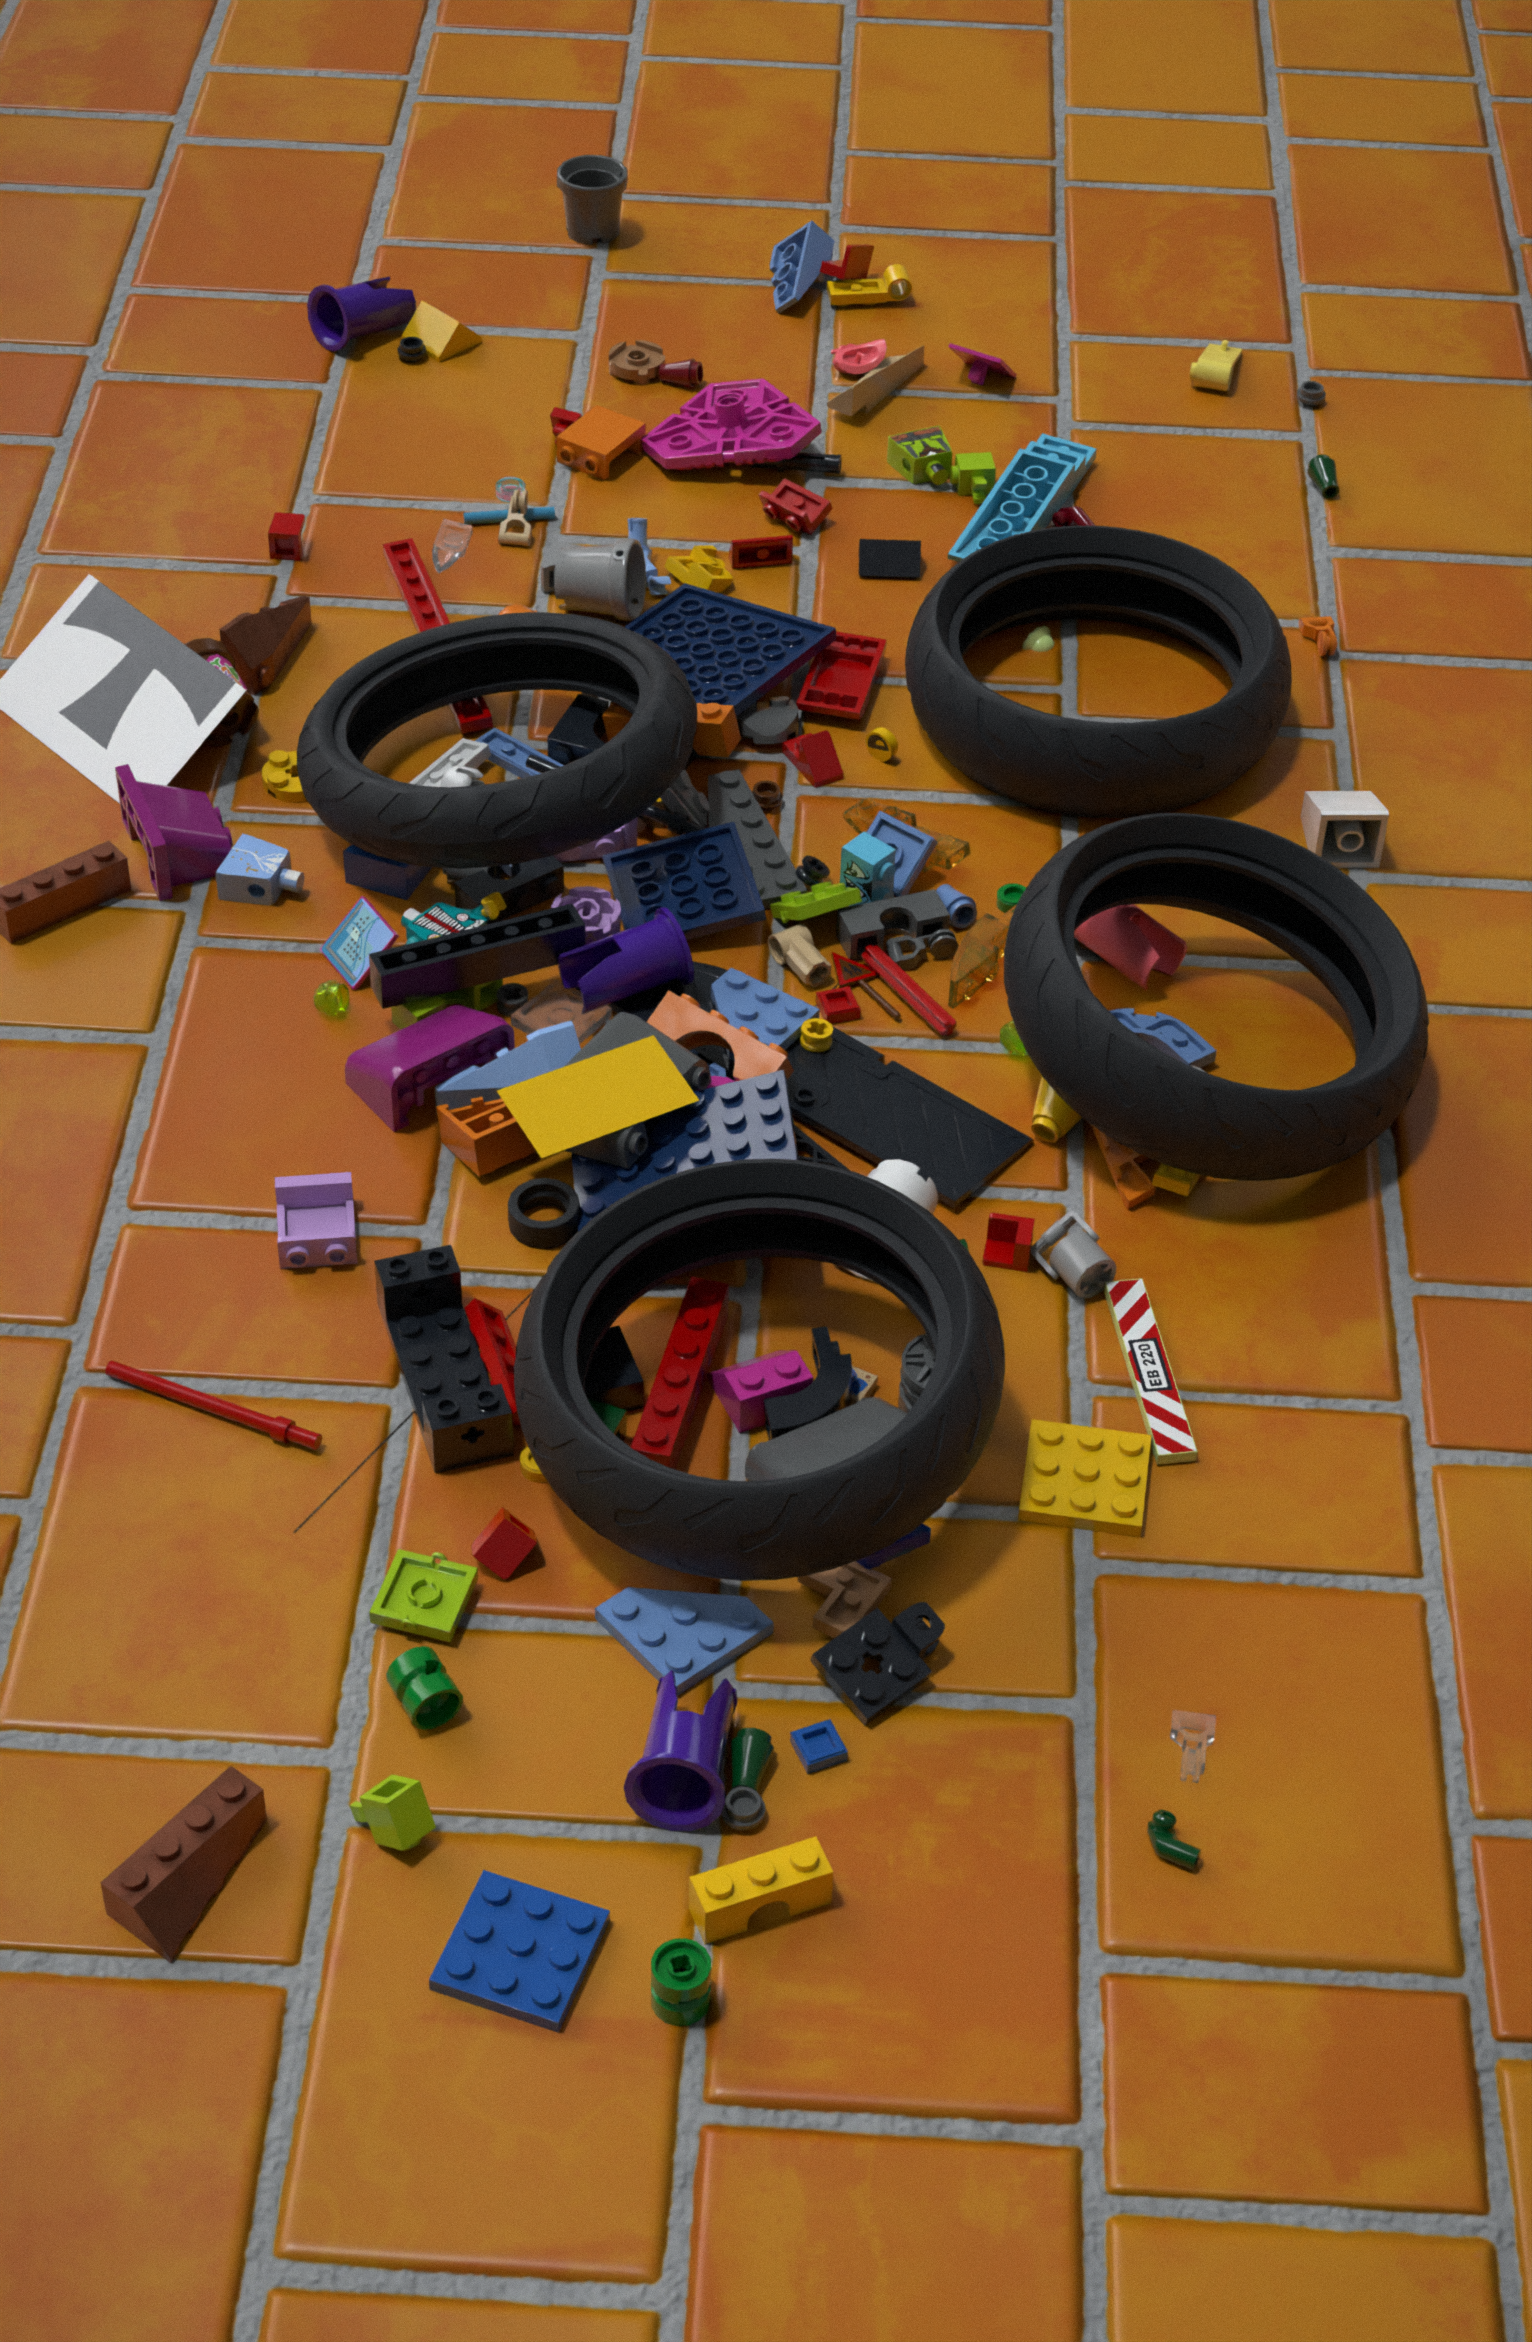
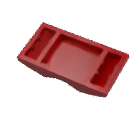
[796,631,887,720]

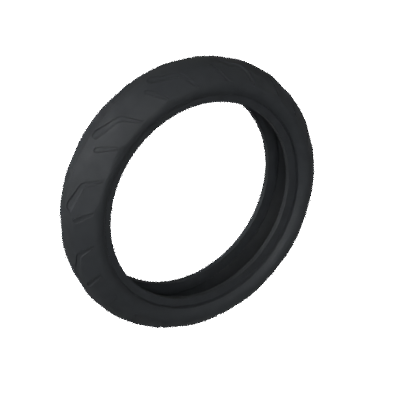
[297,612,697,869]

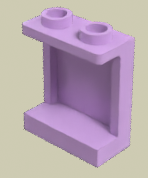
[275,1172,357,1269]

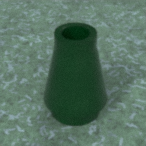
[1307,455,1339,498]
[731,1728,774,1793]

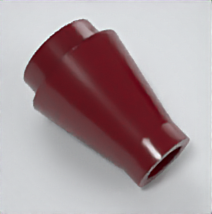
[659,359,703,388]

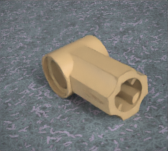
[768,924,831,988]

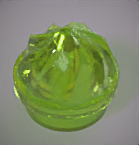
[313,980,350,1016]
[999,1021,1026,1057]

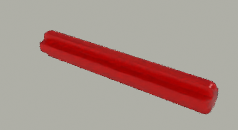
[861,945,957,1036]

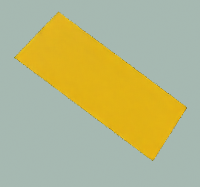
[497,1035,699,1158]

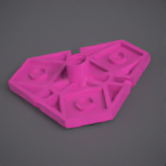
[641,378,822,470]

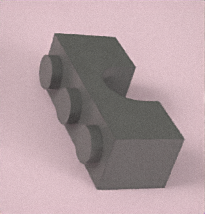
[836,889,950,961]

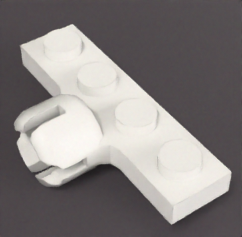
[409,738,491,787]

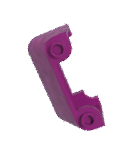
[345,1005,515,1132]

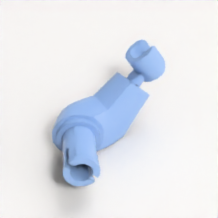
[628,518,671,595]

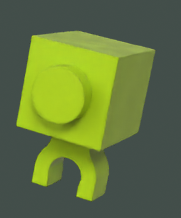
[950,452,996,504]
[349,1774,436,1851]

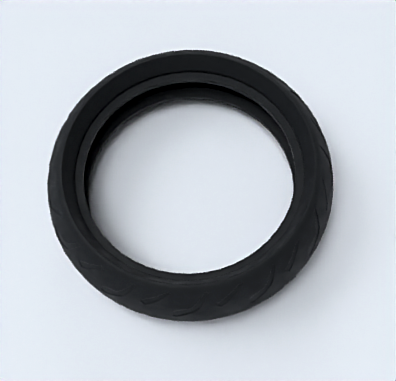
[905,526,1292,818]
[1004,813,1429,1181]
[514,1159,1005,1581]

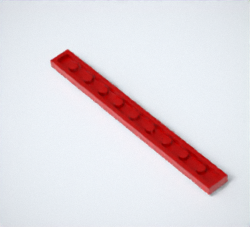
[382,538,493,734]

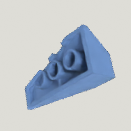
[769,221,835,313]

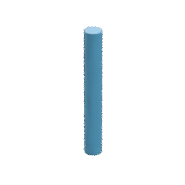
[463,507,555,525]

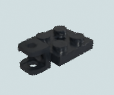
[810,1602,945,1726]

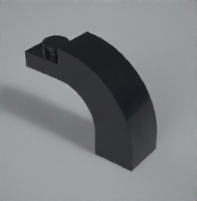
[764,1326,852,1441]

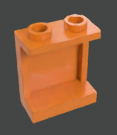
[556,405,646,480]

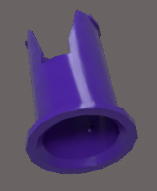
[307,276,417,351]
[557,907,694,1015]
[623,1670,738,1831]

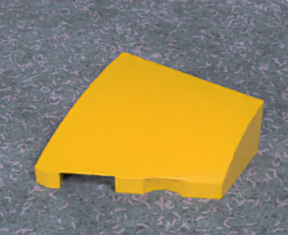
[664,545,733,593]

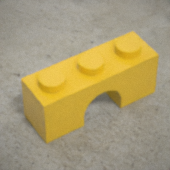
[689,1836,833,1944]

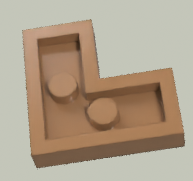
[797,1561,892,1638]

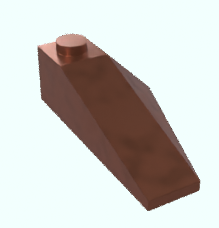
[219,595,312,696]

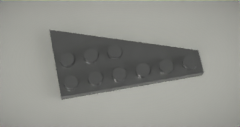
[708,769,807,910]

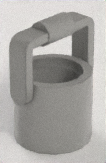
[1031,1211,1117,1298]

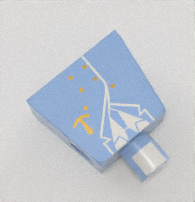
[215,834,305,905]

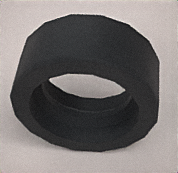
[508,1178,580,1249]

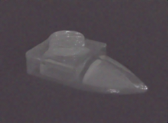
[432,519,473,573]

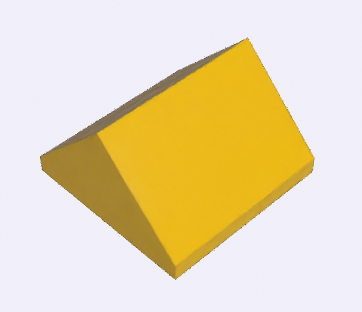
[402,300,482,362]

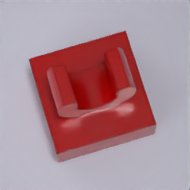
[550,407,582,445]

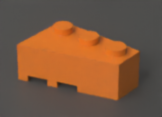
[436,1097,536,1176]

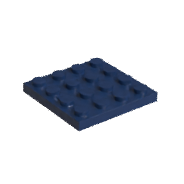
[602,822,767,940]

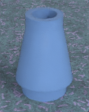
[936,884,977,928]

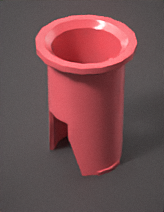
[1074,904,1188,991]

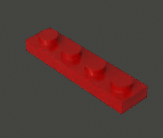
[465,1298,521,1426]

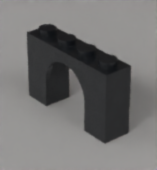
[547,694,697,771]

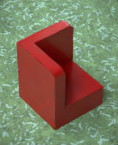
[268,512,305,561]
[982,1213,1035,1272]
[471,1507,537,1579]

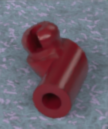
[1052,506,1096,527]

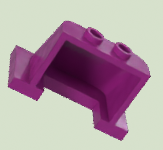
[115,764,233,901]

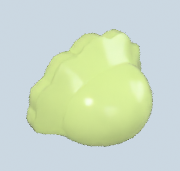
[1022,626,1055,652]

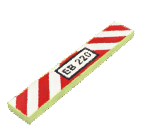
[1104,1278,1198,1465]

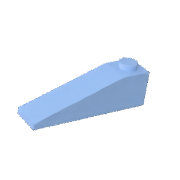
[435,1021,581,1114]

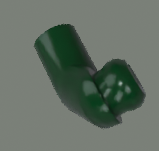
[1147,1810,1201,1870]

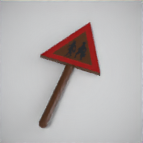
[831,952,901,1019]

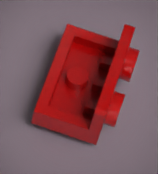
[758,478,833,535]

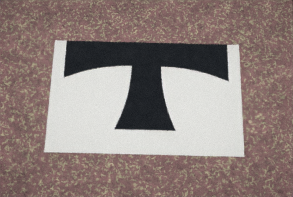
[0,574,247,804]

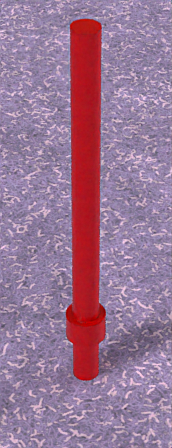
[105,1360,322,1450]

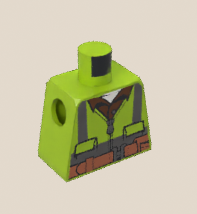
[887,426,952,485]

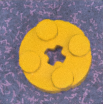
[262,750,307,803]

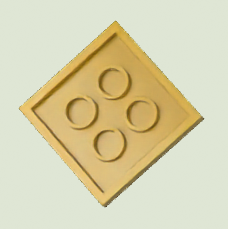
[1018,1419,1151,1537]

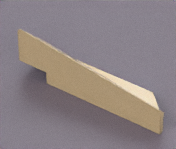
[827,345,925,416]

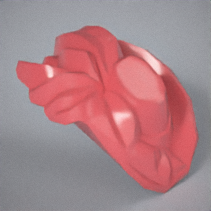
[831,339,887,374]

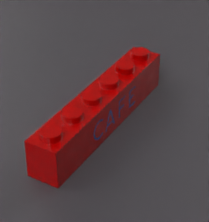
[630,1277,729,1470]

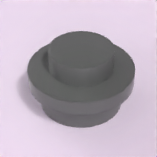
[1296,381,1326,407]
[721,1787,765,1830]

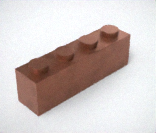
[0,841,131,944]
[100,1766,267,1963]

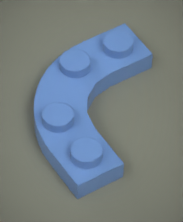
[1109,1008,1217,1068]

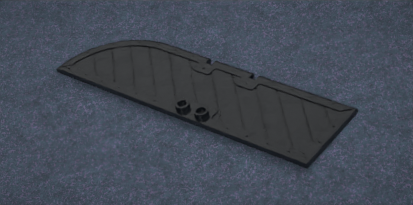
[575,961,1034,1208]

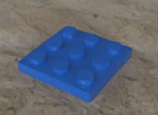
[429,1870,610,2033]

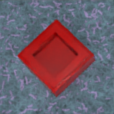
[815,986,861,1024]

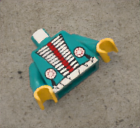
[401,892,507,945]

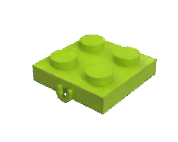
[770,882,862,923]
[369,1549,478,1642]

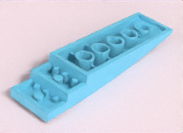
[948,433,1097,562]

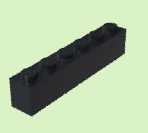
[369,903,586,1009]

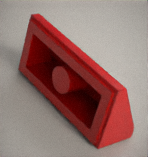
[729,535,793,569]

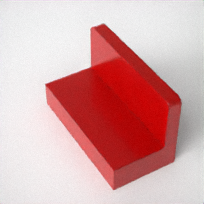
[820,244,874,280]

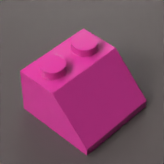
[707,1350,814,1433]

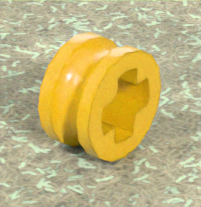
[800,1018,833,1052]

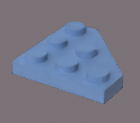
[711,968,820,1062]
[595,1587,774,1696]

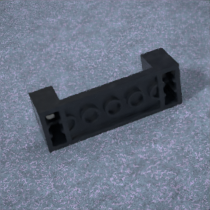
[374,1245,514,1473]

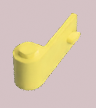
[1189,340,1243,392]

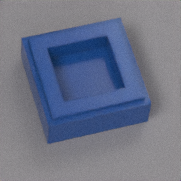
[790,1719,848,1774]

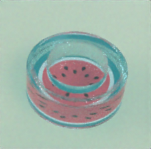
[495,477,526,503]

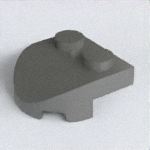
[736,696,799,744]

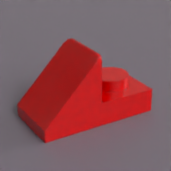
[782,730,844,788]

